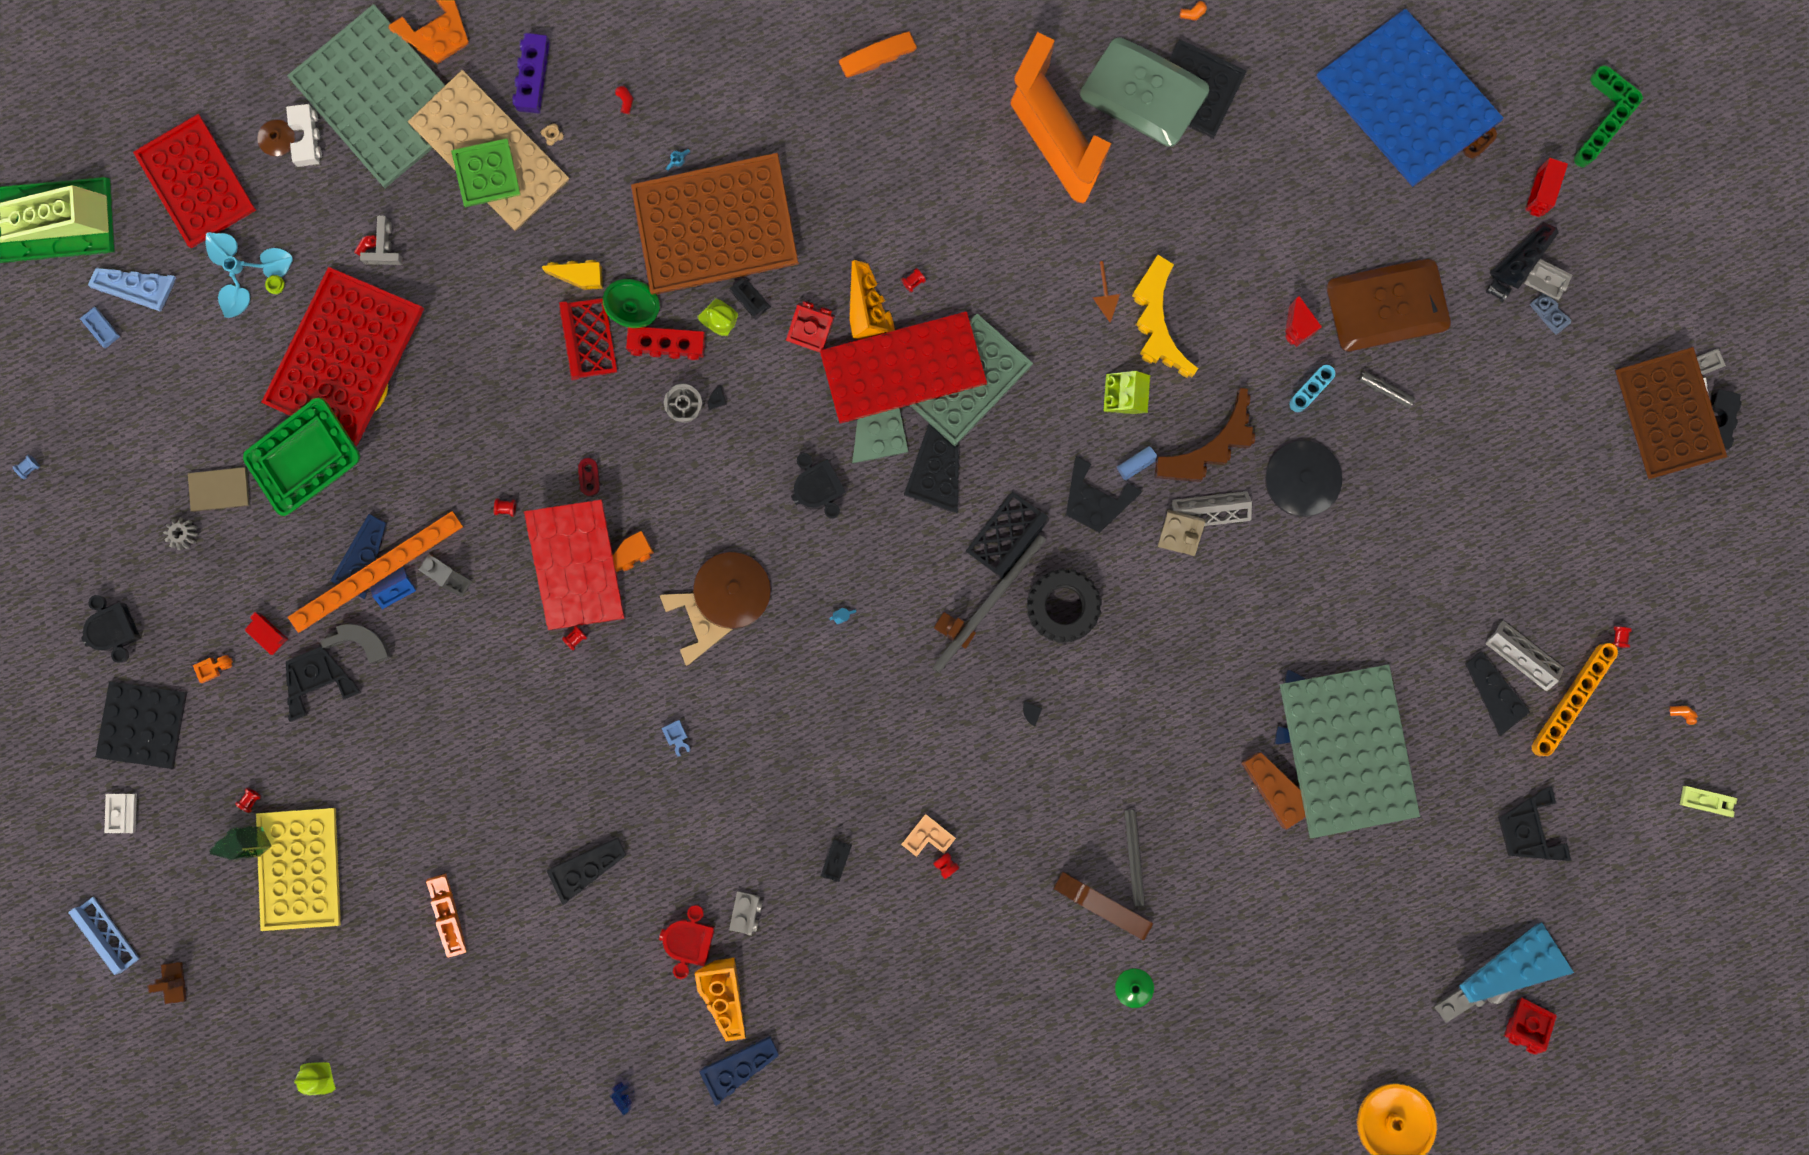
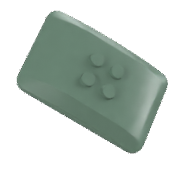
[1080,38,1209,147]

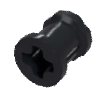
[1486,278,1512,303]

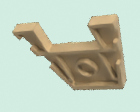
[660,593,733,666]

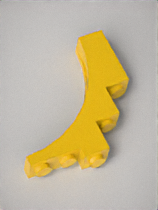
[1132,255,1198,378]

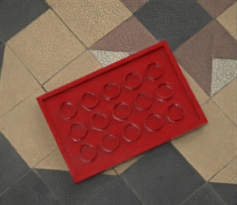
[133,114,256,248]

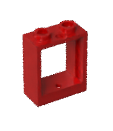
[1525,158,1568,217]

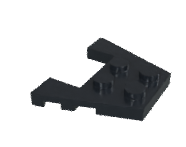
[1066,456,1142,533]
[285,646,361,722]
[1498,786,1572,861]

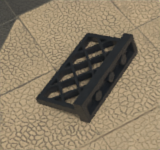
[966,491,1049,579]

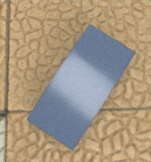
[1530,293,1571,335]

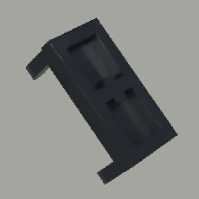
[729,277,771,320]
[820,839,852,882]

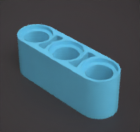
[1289,365,1335,412]

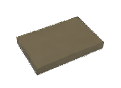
[188,467,250,512]

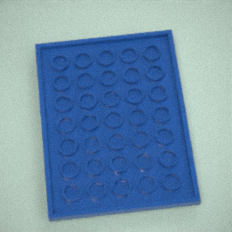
[1317,9,1503,187]

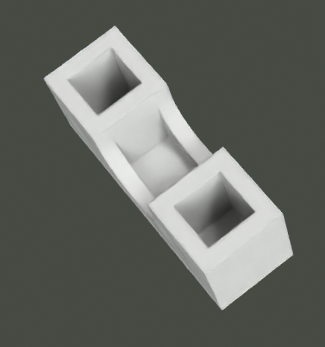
[286,104,322,167]

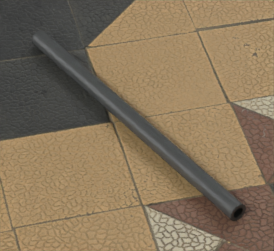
[932,534,1046,673]

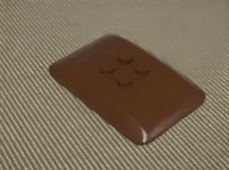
[1327,259,1451,352]

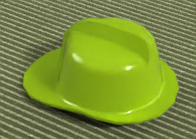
[698,299,738,336]
[294,1062,335,1095]

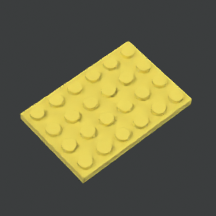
[256,808,341,931]

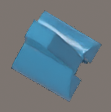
[666,149,690,171]
[830,608,856,624]

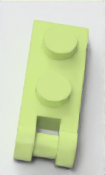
[1680,786,1737,818]

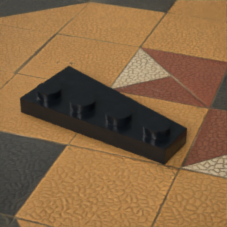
[1490,222,1559,289]
[1465,651,1530,736]
[547,837,626,905]

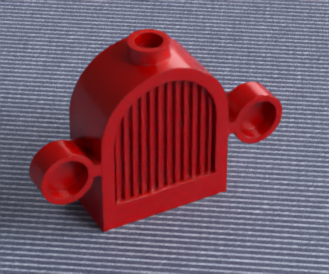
[659,905,715,979]

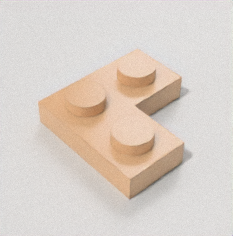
[901,814,956,857]

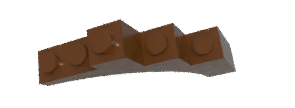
[1155,388,1255,482]

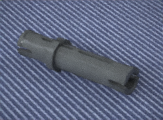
[1359,371,1415,408]

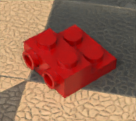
[786,301,835,352]
[1504,998,1557,1054]

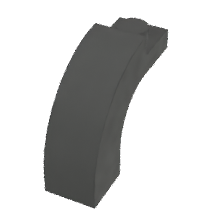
[320,624,392,664]

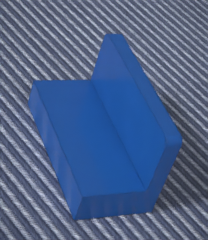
[370,566,416,609]

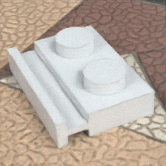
[104,794,137,833]

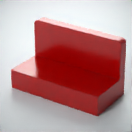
[245,612,288,655]

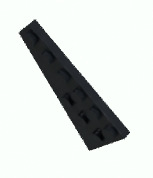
[904,424,959,514]

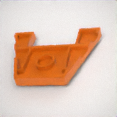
[388,0,468,64]

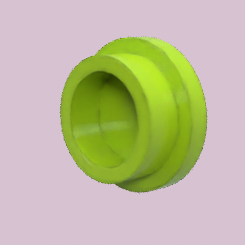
[265,275,285,294]

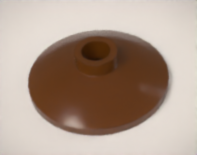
[257,120,295,156]

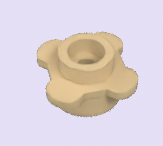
[541,123,564,146]

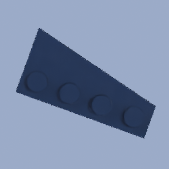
[330,514,387,599]
[699,1036,779,1106]

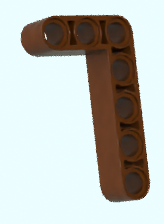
[1053,872,1153,941]

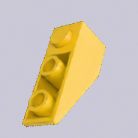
[542,260,603,290]

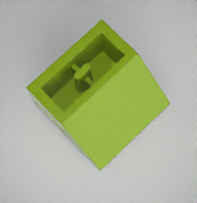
[1104,371,1150,414]

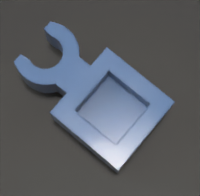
[662,720,690,757]

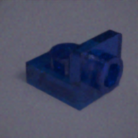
[610,1082,632,1115]

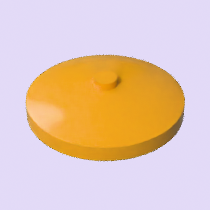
[1357,1084,1437,1155]

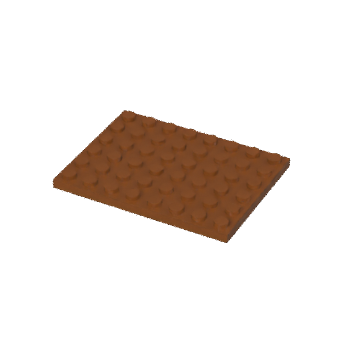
[631,153,799,295]

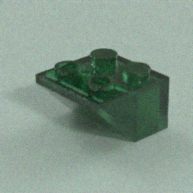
[209,826,272,860]

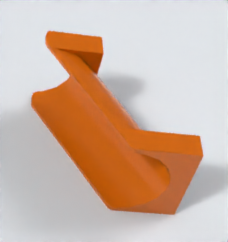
[1010,32,1111,203]

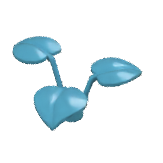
[206,233,293,318]

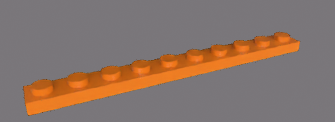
[288,511,463,633]

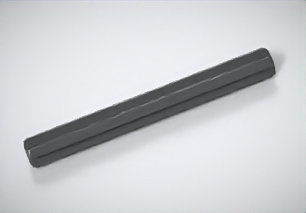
[1125,810,1144,907]

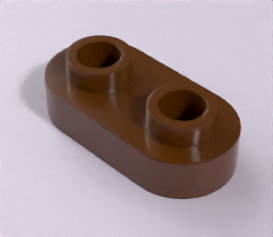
[1463,127,1497,158]

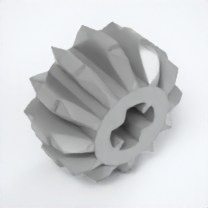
[163,517,199,550]

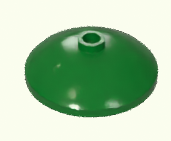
[602,279,660,328]

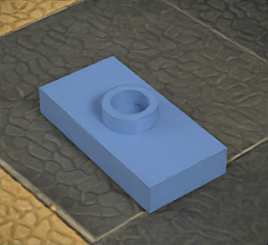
[80,307,121,348]

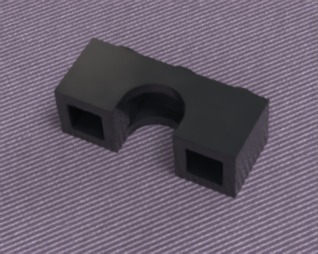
[1710,389,1742,451]

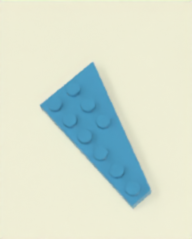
[1459,923,1574,1003]

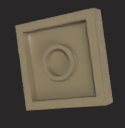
[1158,510,1205,556]

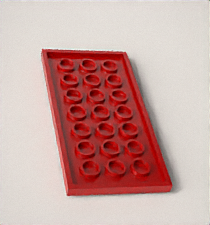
[820,311,987,424]

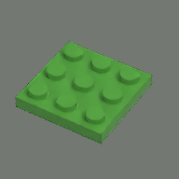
[451,138,521,207]

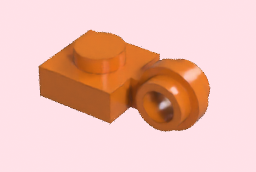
[193,655,233,683]

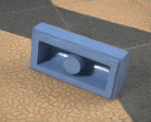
[1117,446,1157,480]

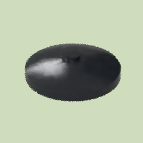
[1265,441,1342,517]

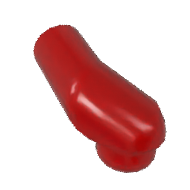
[615,86,633,114]
[354,235,376,256]

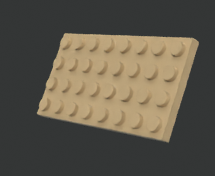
[408,70,570,231]

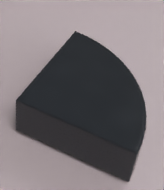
[708,386,727,410]
[1023,701,1042,726]

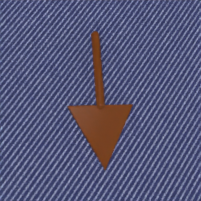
[1093,261,1120,323]

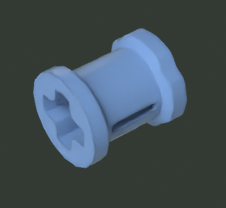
[13,454,40,479]

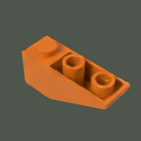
[613,531,654,572]

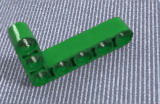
[1574,66,1643,167]

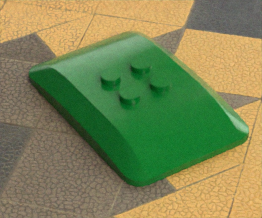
[243,398,360,516]

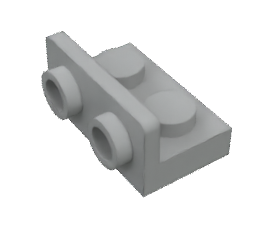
[729,891,763,936]

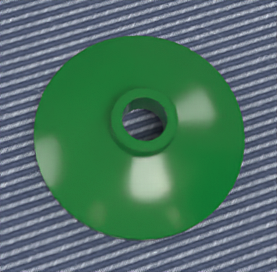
[1115,968,1154,1008]

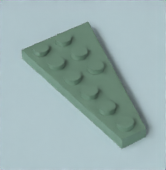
[852,408,908,464]

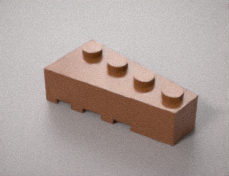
[1241,752,1306,829]

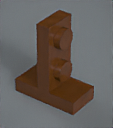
[934,612,976,649]
[148,962,186,1004]

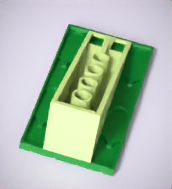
[0,177,115,263]

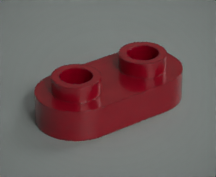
[578,458,600,497]

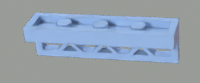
[68,897,140,975]

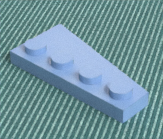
[88,268,176,312]

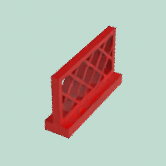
[559,298,617,380]

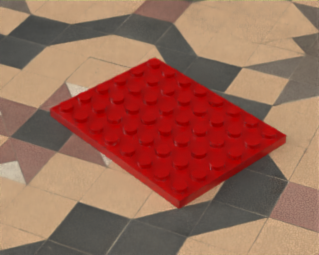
[261,267,424,446]

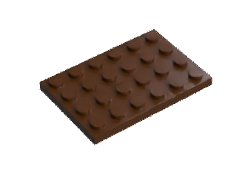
[1615,347,1727,480]

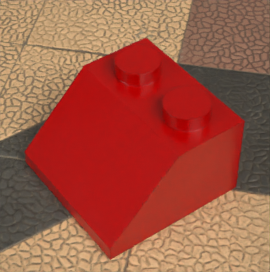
[1285,296,1322,347]

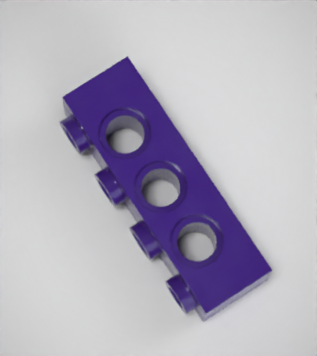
[512,33,550,114]

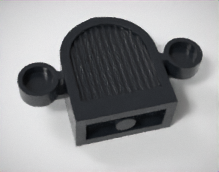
[791,453,846,519]
[81,595,141,663]

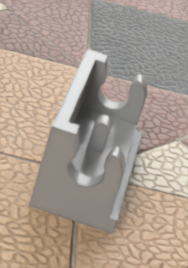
[1524,259,1572,300]

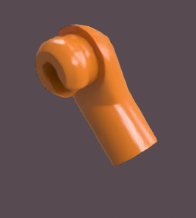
[1180,1,1207,20]
[1670,706,1698,725]

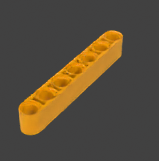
[1532,643,1618,756]

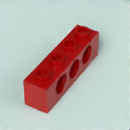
[626,327,706,360]

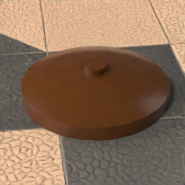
[693,552,770,629]

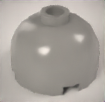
[664,384,703,423]

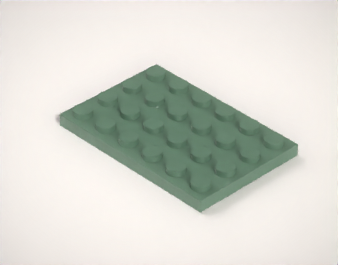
[910,314,1033,446]

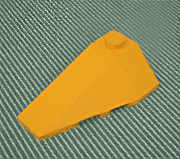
[850,260,895,339]
[695,958,745,1041]

